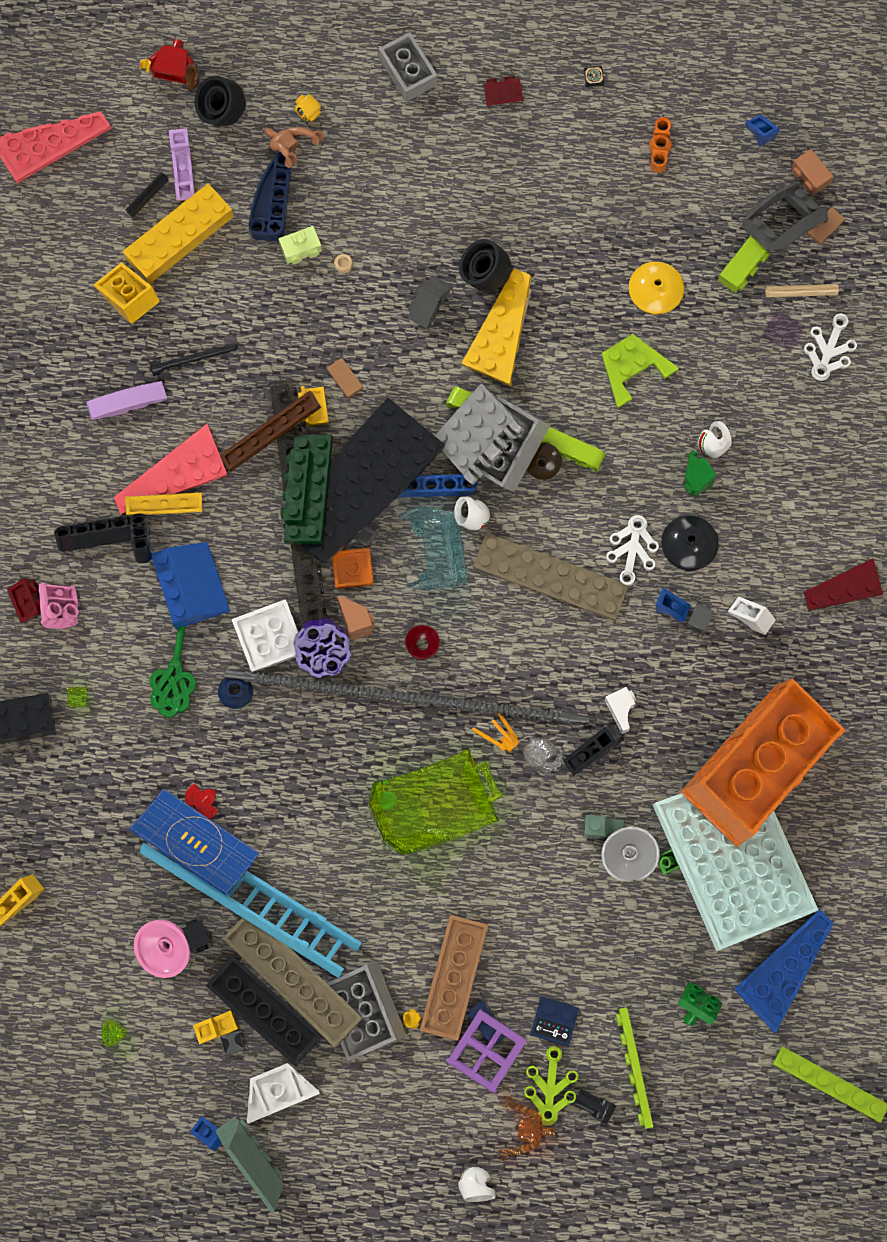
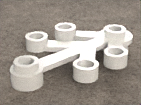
[804,314,857,381]
[606,515,659,586]

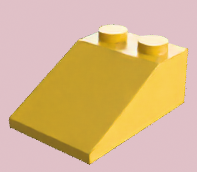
[94,262,160,324]

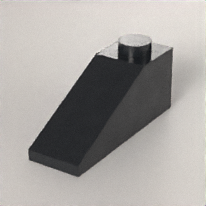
[562,724,624,776]

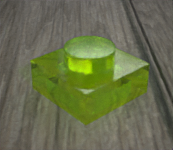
[67,687,88,707]

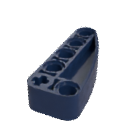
[249,152,292,241]

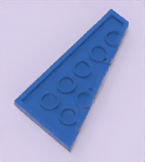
[733,909,834,1034]

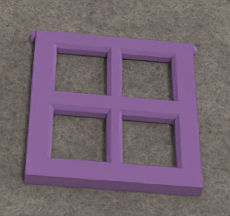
[446,1009,527,1093]

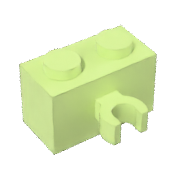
[279,226,322,264]

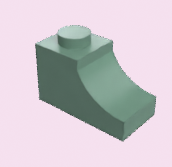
[583,815,624,839]

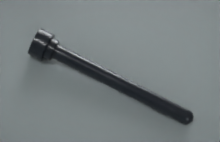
[149,343,238,376]

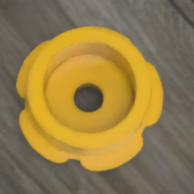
[403,1009,421,1029]

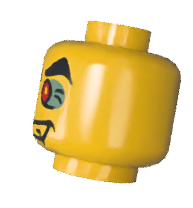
[295,94,321,122]

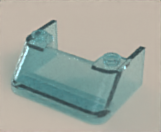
[398,506,467,591]

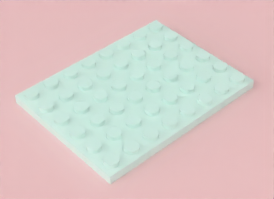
[653,794,818,951]

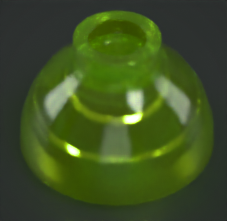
[101,1019,126,1048]

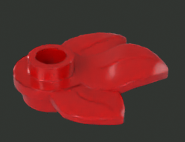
[185,784,218,819]

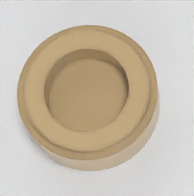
[334,254,353,273]

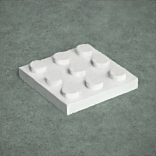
[232,599,303,673]

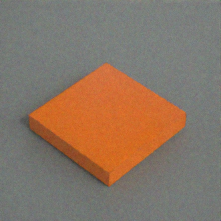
[332,547,374,589]

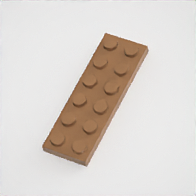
[420,915,488,1041]

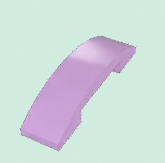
[169,128,195,202]

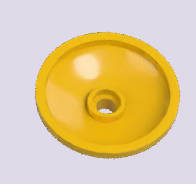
[629,262,684,314]

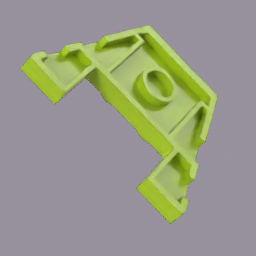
[601,334,679,408]

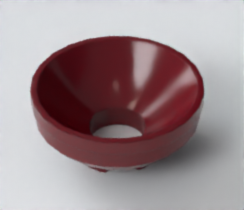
[405,625,440,660]

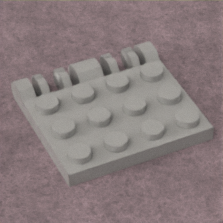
[435,383,524,485]

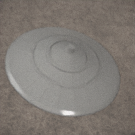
[601,827,660,881]

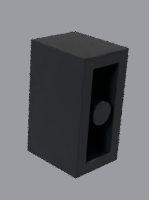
[182,919,213,954]

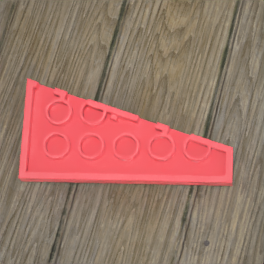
[0,112,111,183]
[114,424,227,516]

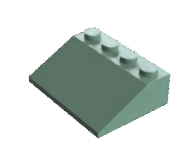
[215,1116,284,1213]

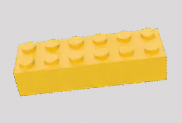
[123,183,233,284]

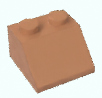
[338,596,375,641]

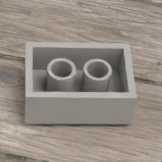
[379,32,438,102]

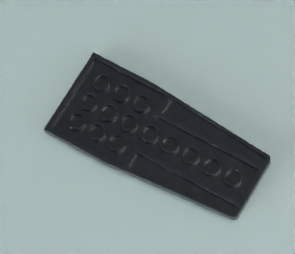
[283,398,445,564]

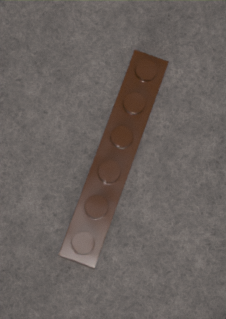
[220,391,321,472]

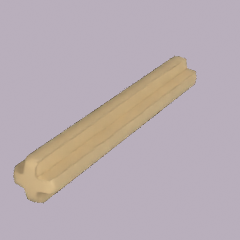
[765,284,839,297]

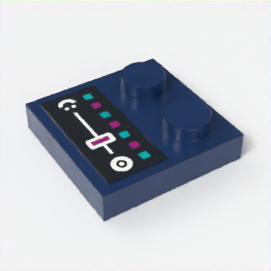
[530,997,579,1047]

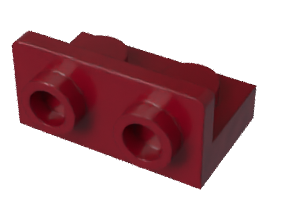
[483,75,523,106]
[7,578,41,623]

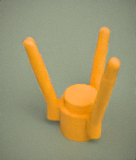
[472,713,520,752]

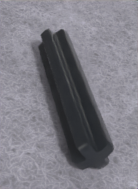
[126,173,168,217]

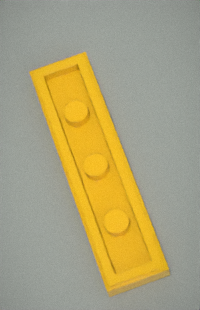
[125,492,203,515]

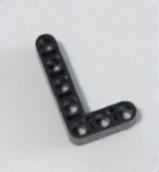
[54,513,152,564]

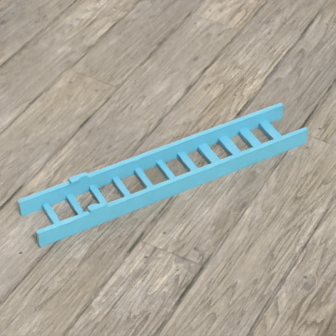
[140,843,361,978]

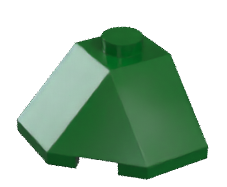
[683,450,717,497]

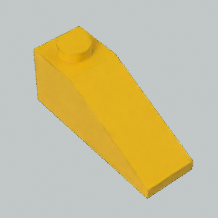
[0,874,45,927]

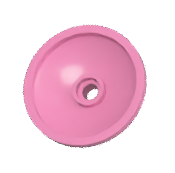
[134,920,191,978]

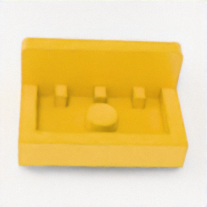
[298,386,329,427]

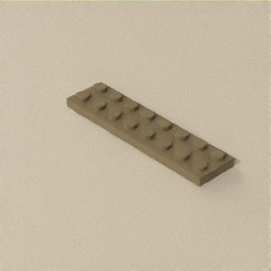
[473,532,629,621]
[223,918,363,1048]

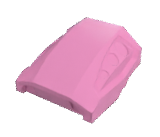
[39,583,79,629]

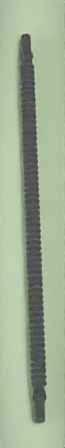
[225,670,590,725]

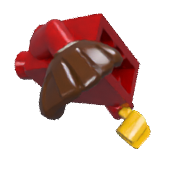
[139,39,200,92]

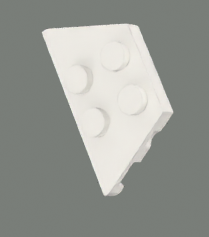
[247,1063,320,1124]

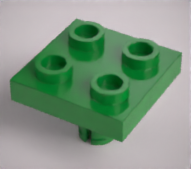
[677,982,723,1026]

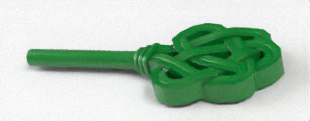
[150,626,196,719]

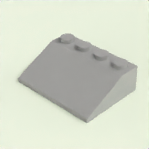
[477,396,550,492]
[327,962,407,1061]

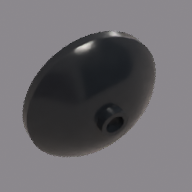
[661,515,719,571]

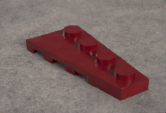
[804,558,883,611]

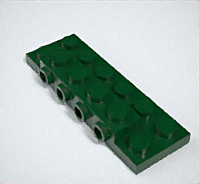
[280,435,333,544]

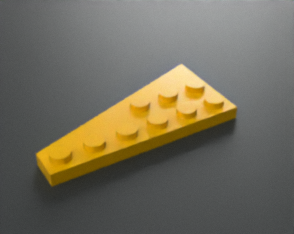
[462,268,532,387]

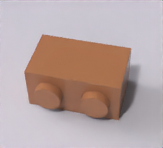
[791,149,834,195]

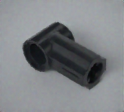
[573,1089,616,1124]

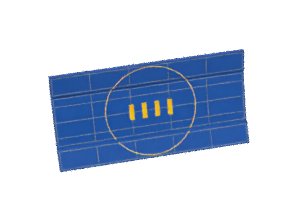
[129,788,259,895]

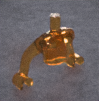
[497,1095,555,1161]

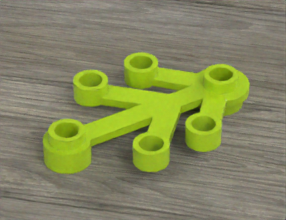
[524,1046,578,1125]

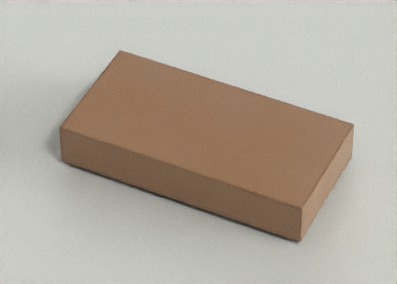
[806,207,845,245]
[327,358,363,398]

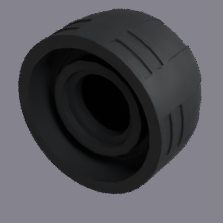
[195,76,246,126]
[459,239,512,292]

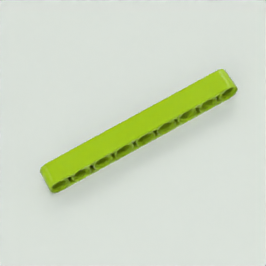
[445,387,606,472]

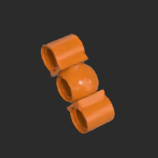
[649,117,672,173]

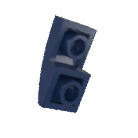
[467,1001,506,1046]

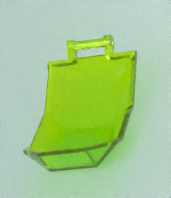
[368,749,503,856]

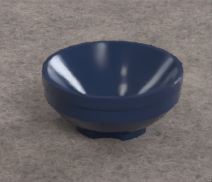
[218,678,253,709]

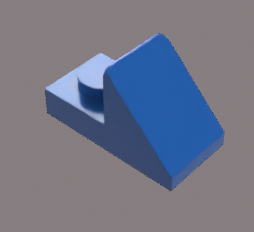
[745,114,780,147]
[656,588,691,622]
[190,1116,222,1151]

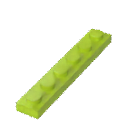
[616,1007,653,1129]
[773,1046,887,1123]

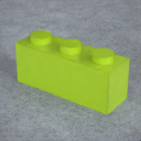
[718,236,770,293]

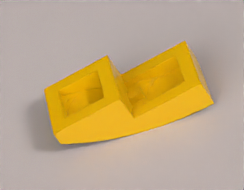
[193,1010,240,1044]

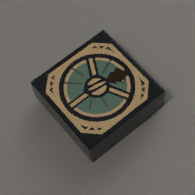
[584,66,604,87]

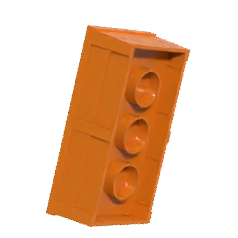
[680,678,846,847]

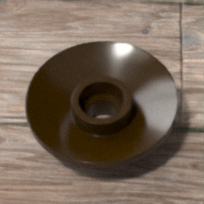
[527,442,562,480]

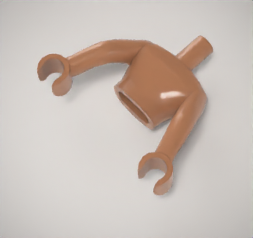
[264,127,324,168]

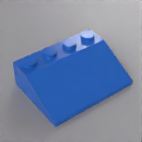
[152,542,230,630]

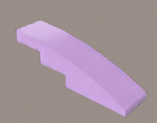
[86,381,167,420]

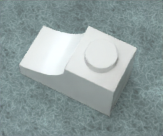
[728,597,776,635]
[605,687,636,734]

